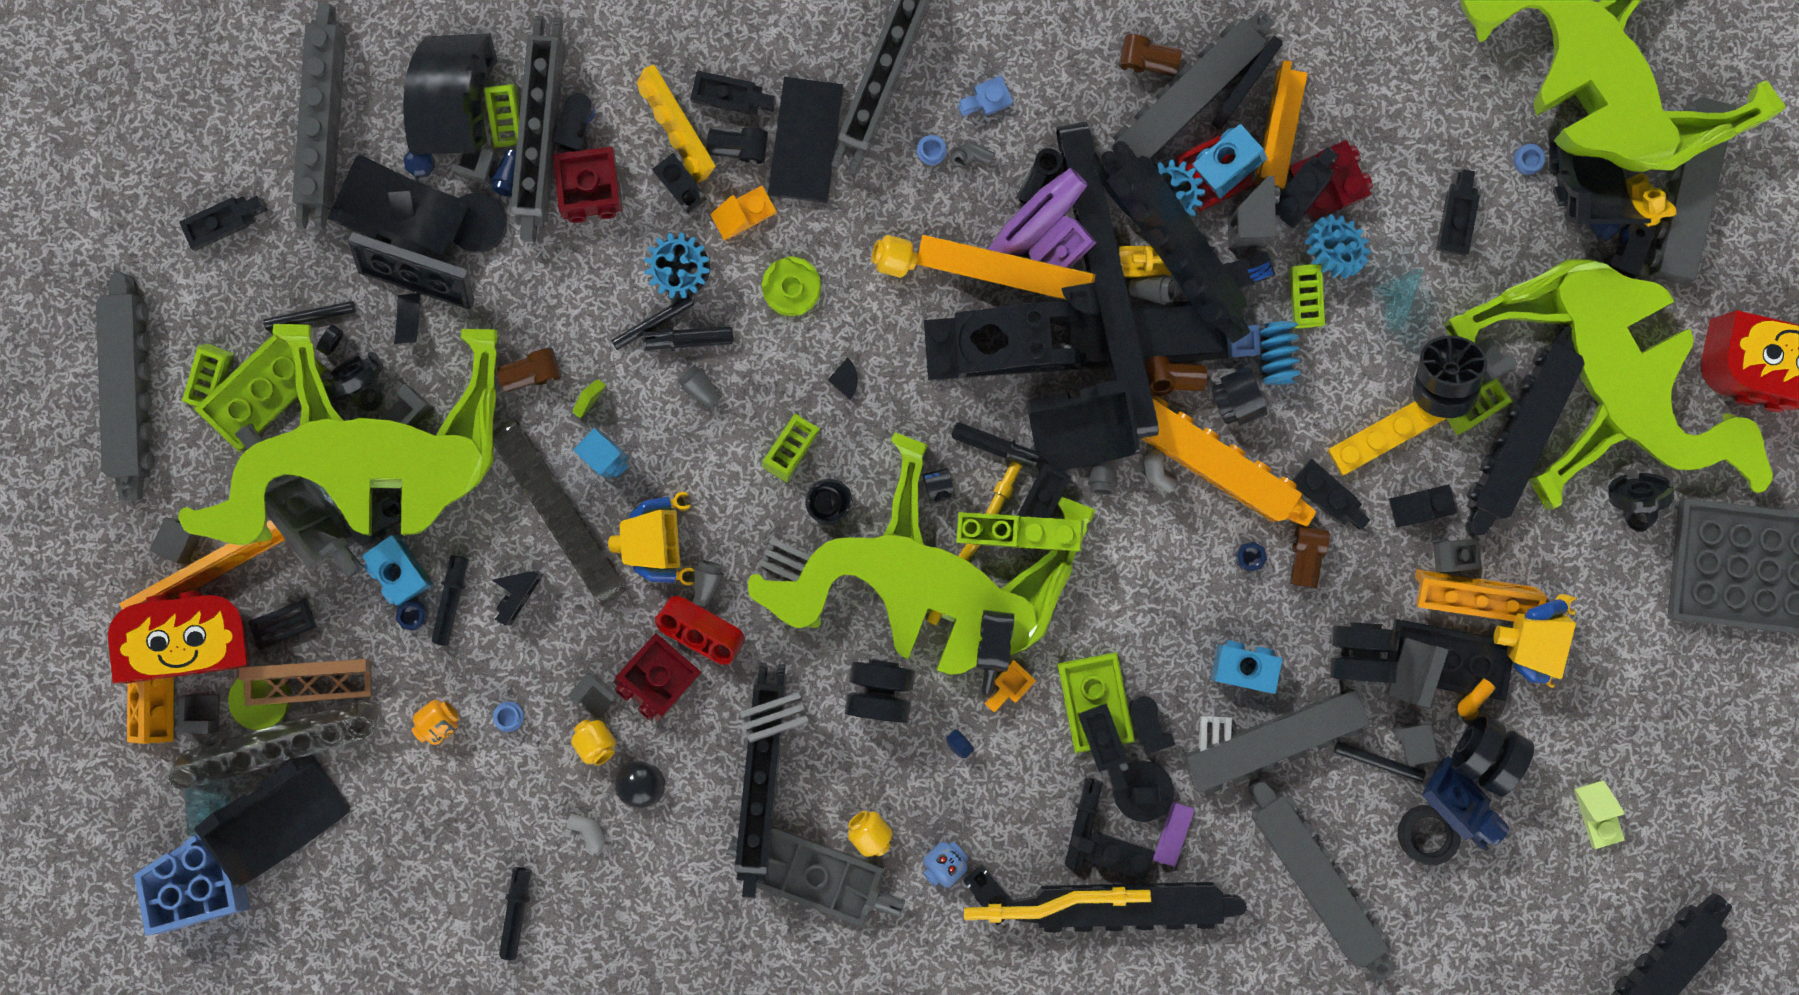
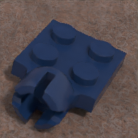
[1422,756,1509,851]

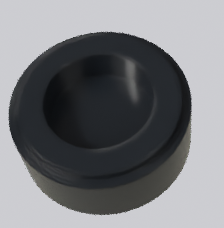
[316,325,344,356]

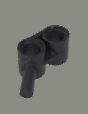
[976,610,1014,694]

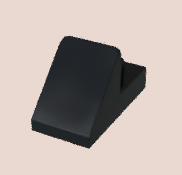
[1388,484,1457,528]
[492,571,544,626]

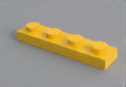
[636,65,716,183]
[1327,401,1447,476]

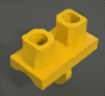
[1626,173,1676,227]
[1118,246,1173,278]

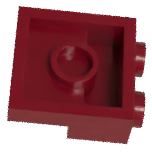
[1288,140,1373,222]
[553,146,623,223]
[613,633,702,722]

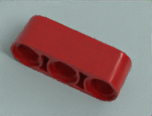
[655,596,745,665]

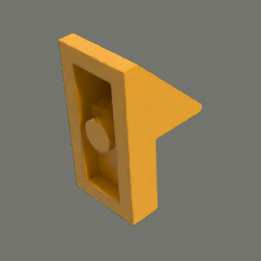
[710,185,777,241]

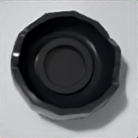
[805,478,853,525]
[615,762,665,808]

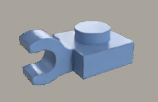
[958,75,1013,117]

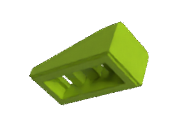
[484,84,520,148]
[1287,264,1325,329]
[181,343,234,407]
[1447,378,1513,435]
[762,413,820,483]

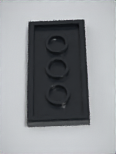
[768,77,843,203]
[348,232,475,310]
[1387,619,1513,701]

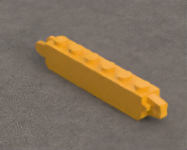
[1141,396,1316,527]

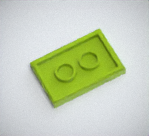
[1057,652,1135,753]

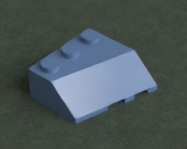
[134,835,250,936]

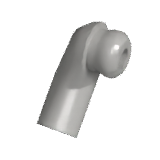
[1144,449,1178,493]
[567,813,605,853]

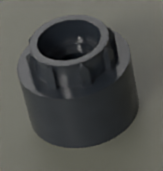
[1211,366,1268,426]

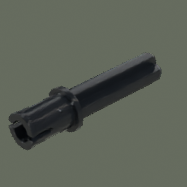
[643,326,734,351]
[952,422,1041,470]
[432,555,469,646]
[1065,777,1104,870]
[499,867,532,961]

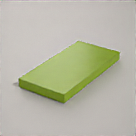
[194,334,328,452]

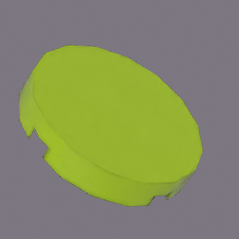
[761,256,822,317]
[228,677,291,730]

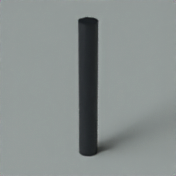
[611,295,694,350]
[263,301,356,331]
[1334,742,1426,783]

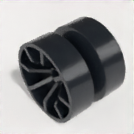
[1413,336,1487,418]
[1330,622,1399,683]
[844,659,915,723]
[1450,714,1534,797]

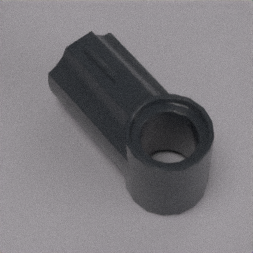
[707,127,768,164]
[1015,148,1062,205]

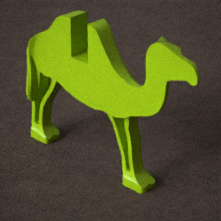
[1460,0,1786,172]
[1443,259,1773,510]
[178,324,497,545]
[748,432,1095,675]

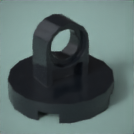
[323,352,384,411]
[1608,473,1674,532]
[1112,760,1174,822]

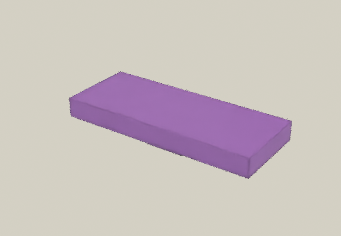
[1153,802,1195,867]

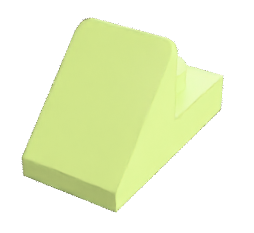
[1574,780,1625,849]

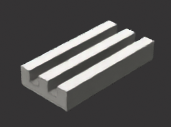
[759,538,811,581]
[740,692,809,743]

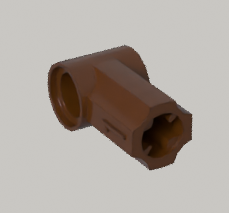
[1119,34,1182,77]
[496,348,562,393]
[1144,356,1207,397]
[1290,525,1330,589]

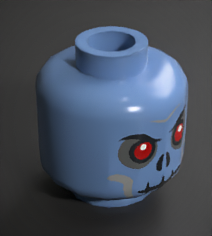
[923,842,968,888]

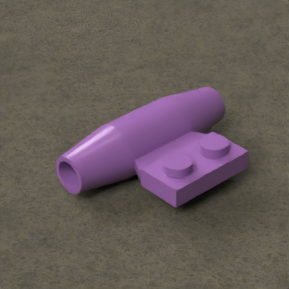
[988,168,1097,268]

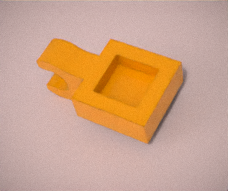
[984,660,1036,712]

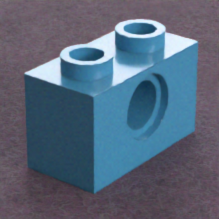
[1193,123,1268,199]
[573,428,630,479]
[362,535,434,606]
[1210,640,1283,694]

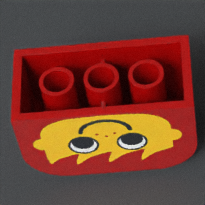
[1701,310,1799,413]
[108,591,251,684]

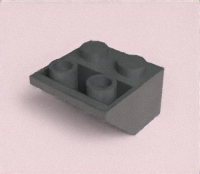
[1228,176,1281,249]

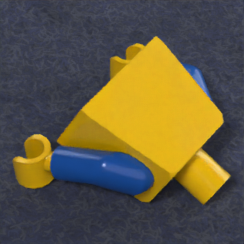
[608,492,694,586]
[1494,594,1577,688]

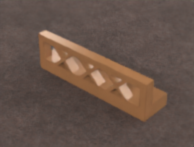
[239,659,372,706]

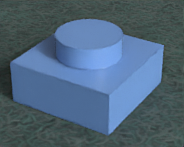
[1227,325,1261,357]

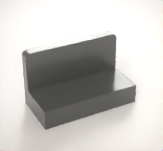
[1387,638,1448,709]

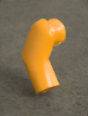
[1457,679,1496,721]

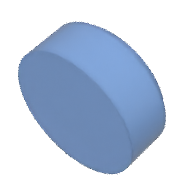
[1513,144,1546,175]

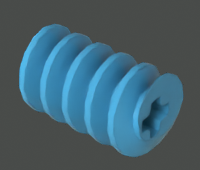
[1260,321,1302,385]

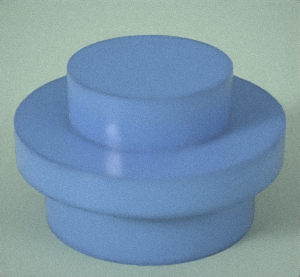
[917,135,947,165]
[493,701,524,732]

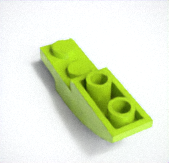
[956,512,1084,552]

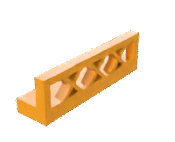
[1254,60,1308,191]
[1415,569,1547,622]
[127,677,174,744]

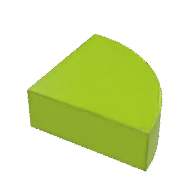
[572,379,607,419]

